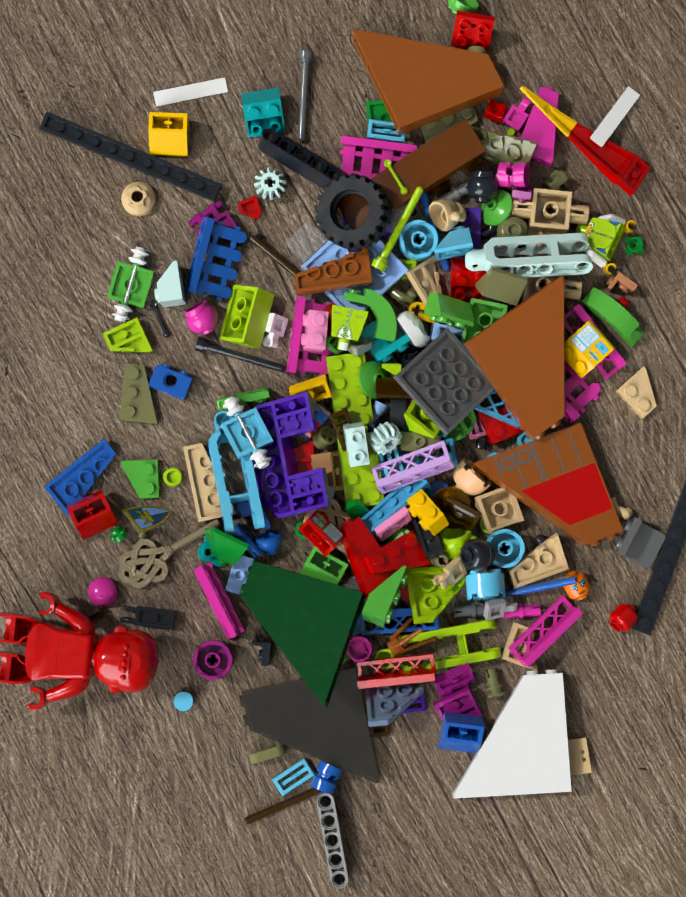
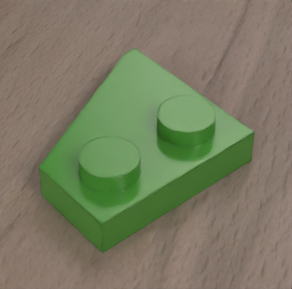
[121,459,160,499]

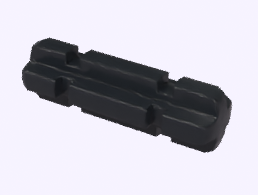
[367,417,390,433]

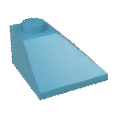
[434,226,473,261]

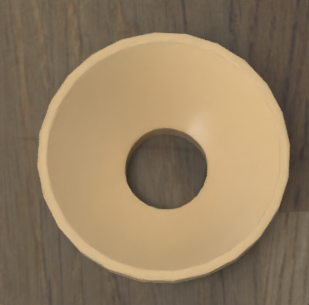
[121,181,156,216]

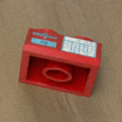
[298,509,345,556]

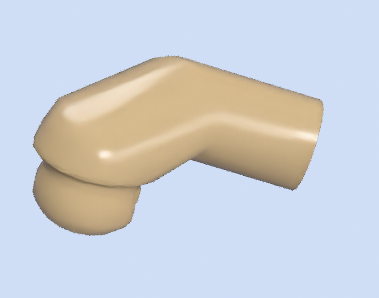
[611,497,633,520]

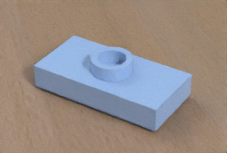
[225,555,254,595]

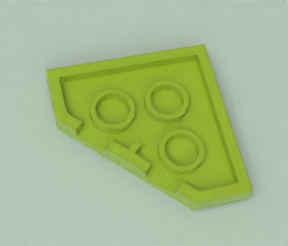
[406,565,466,624]

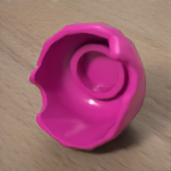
[88,577,119,608]

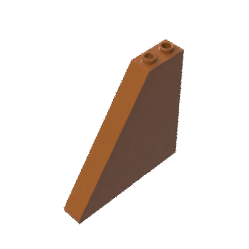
[352,29,505,135]
[463,276,564,440]

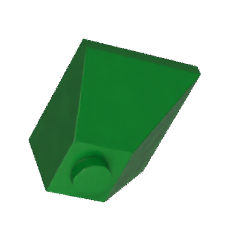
[204,528,249,567]

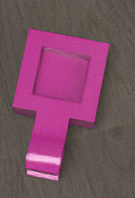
[502,97,531,132]

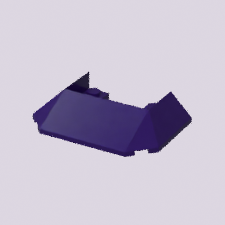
[250,391,336,518]

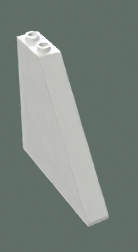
[452,669,572,798]

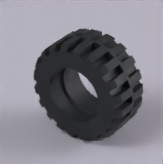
[315,173,392,250]

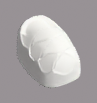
[396,311,431,348]

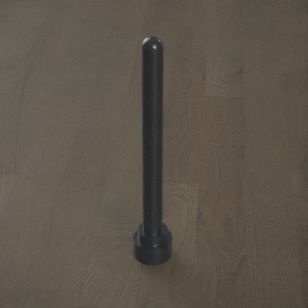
[195,336,285,372]

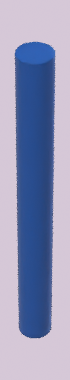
[505,576,576,597]

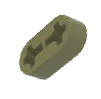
[249,743,287,764]

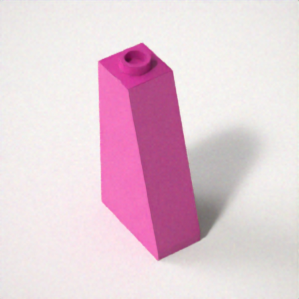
[521,86,559,167]

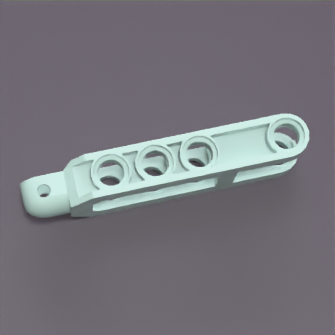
[465,233,593,277]

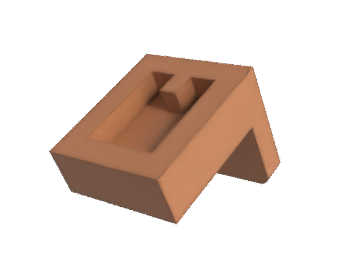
[606,272,638,294]

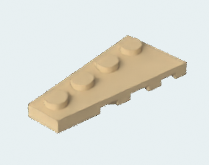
[183,443,236,522]

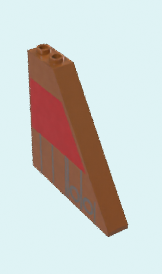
[472,422,623,547]

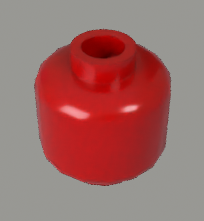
[609,603,638,632]

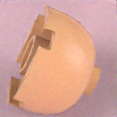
[453,458,492,496]

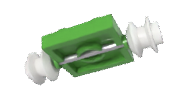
[107,247,155,323]

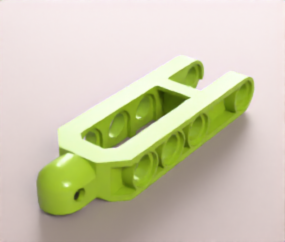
[375,619,502,671]

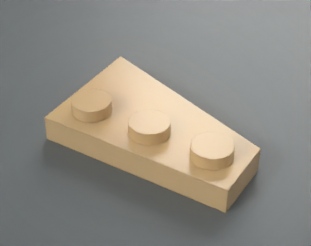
[508,533,569,589]

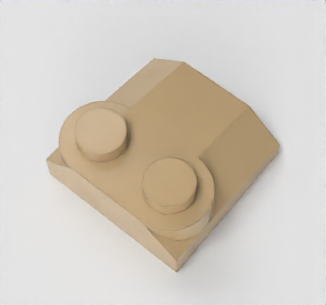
[474,488,524,534]

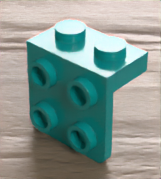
[360,320,411,363]

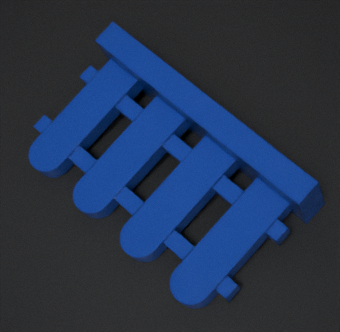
[184,217,247,301]

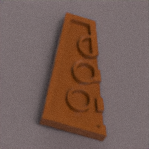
[294,248,373,295]

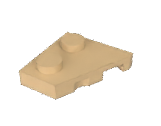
[616,366,657,419]
[501,622,538,671]

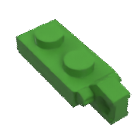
[217,387,270,411]

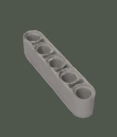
[317,791,348,889]

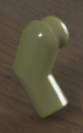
[388,287,417,304]

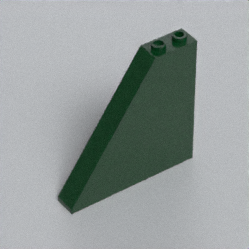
[240,561,365,708]

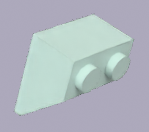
[154,261,186,308]

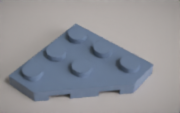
[365,682,424,727]

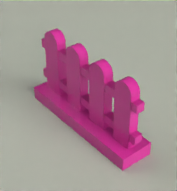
[340,136,417,179]
[286,296,336,376]
[564,360,601,424]

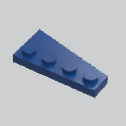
[44,438,116,516]

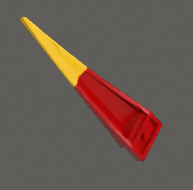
[520,86,651,196]

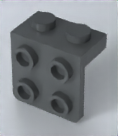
[615,517,665,568]

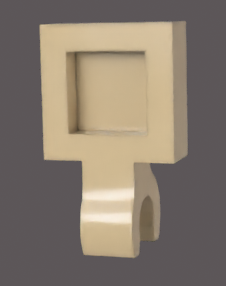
[433,557,467,589]

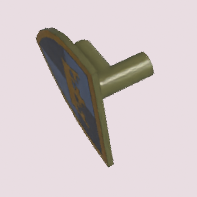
[123,506,172,538]

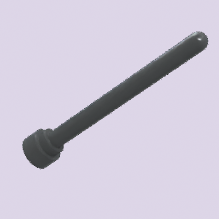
[298,50,314,142]

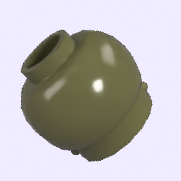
[497,216,529,248]

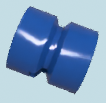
[310,759,344,795]

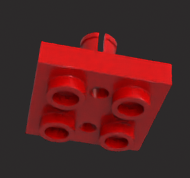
[451,10,495,52]

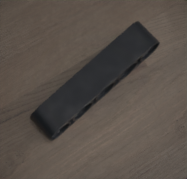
[258,128,343,188]

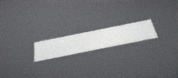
[153,77,228,107]
[590,86,640,147]

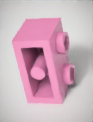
[301,310,329,352]

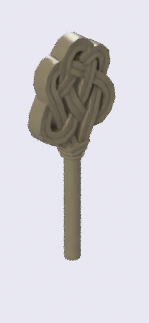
[118,519,221,589]

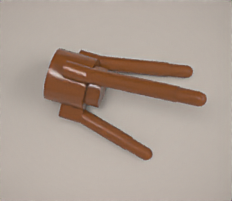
[387,617,437,656]

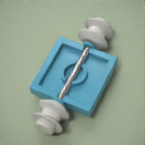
[221,396,273,469]

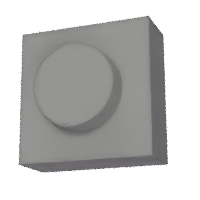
[348,337,372,356]

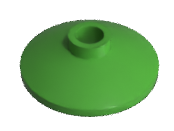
[481,190,513,226]
[358,361,388,399]

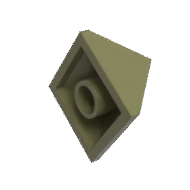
[475,267,527,306]

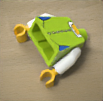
[576,214,635,275]

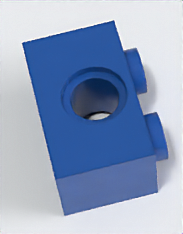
[148,363,194,401]

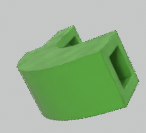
[342,288,397,342]
[581,288,644,347]

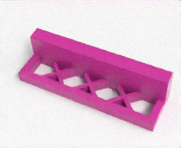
[564,304,627,379]
[508,595,583,667]

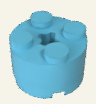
[399,220,438,262]
[486,529,525,568]
[465,569,506,601]

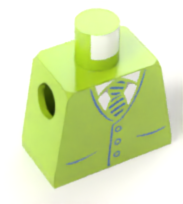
[331,305,369,351]

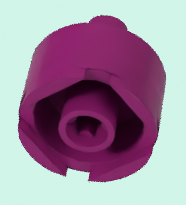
[193,640,234,680]

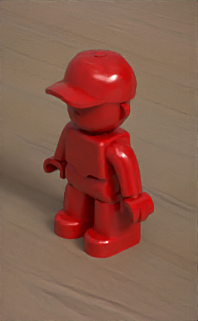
[0,592,159,710]

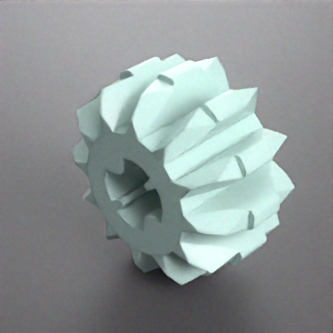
[254,167,287,200]
[368,422,402,455]

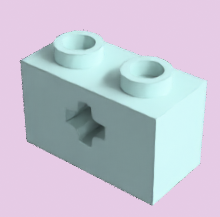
[343,422,370,467]

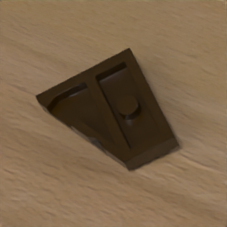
[440,495,482,531]

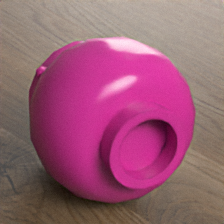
[184,300,219,335]

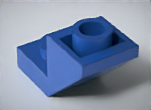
[234,501,272,530]

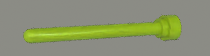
[371,186,423,272]

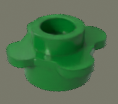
[624,236,644,255]
[109,526,128,543]

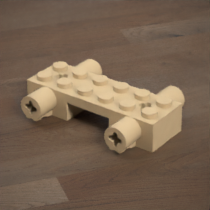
[510,188,589,303]

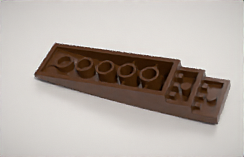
[338,119,486,230]

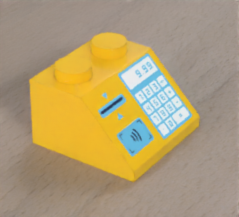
[564,320,615,378]

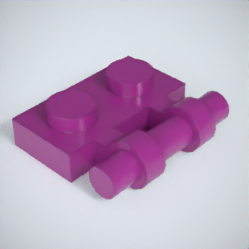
[188,200,237,242]
[434,663,476,698]

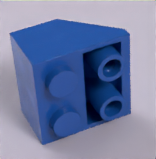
[437,712,485,753]

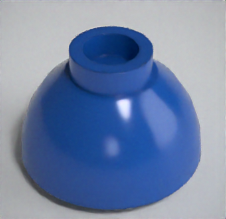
[255,530,282,555]

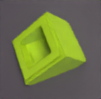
[381,363,401,376]

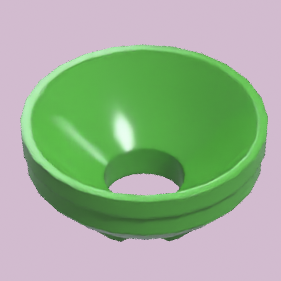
[447,0,479,14]

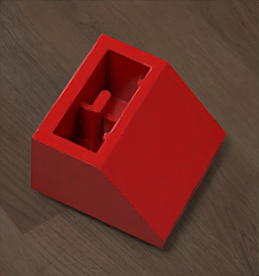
[450,257,488,302]
[67,489,118,540]

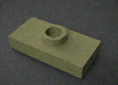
[400,432,442,456]

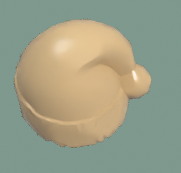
[428,199,466,232]

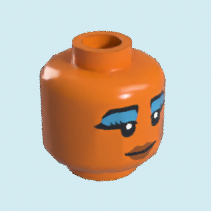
[563,571,591,601]

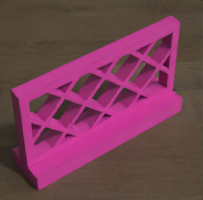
[194,562,246,639]

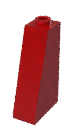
[341,517,397,598]

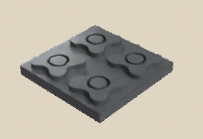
[393,327,494,436]

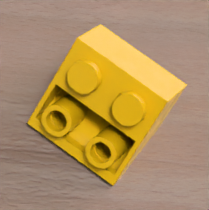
[148,112,190,156]

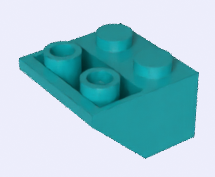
[241,88,285,138]

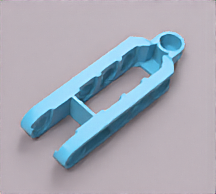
[208,411,265,534]

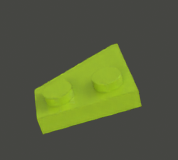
[102,318,153,353]

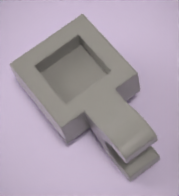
[483,596,518,621]

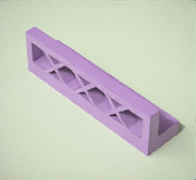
[371,440,455,494]

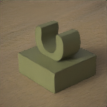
[542,170,568,190]

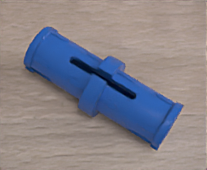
[233,523,265,559]

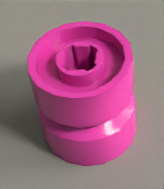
[497,162,530,188]
[347,635,372,662]

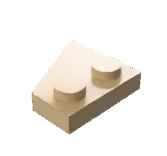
[405,255,442,306]

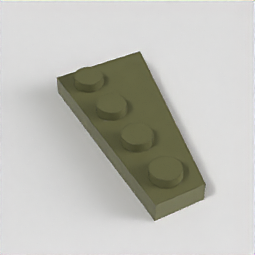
[471,126,539,165]

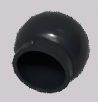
[467,171,499,203]
[460,538,495,571]

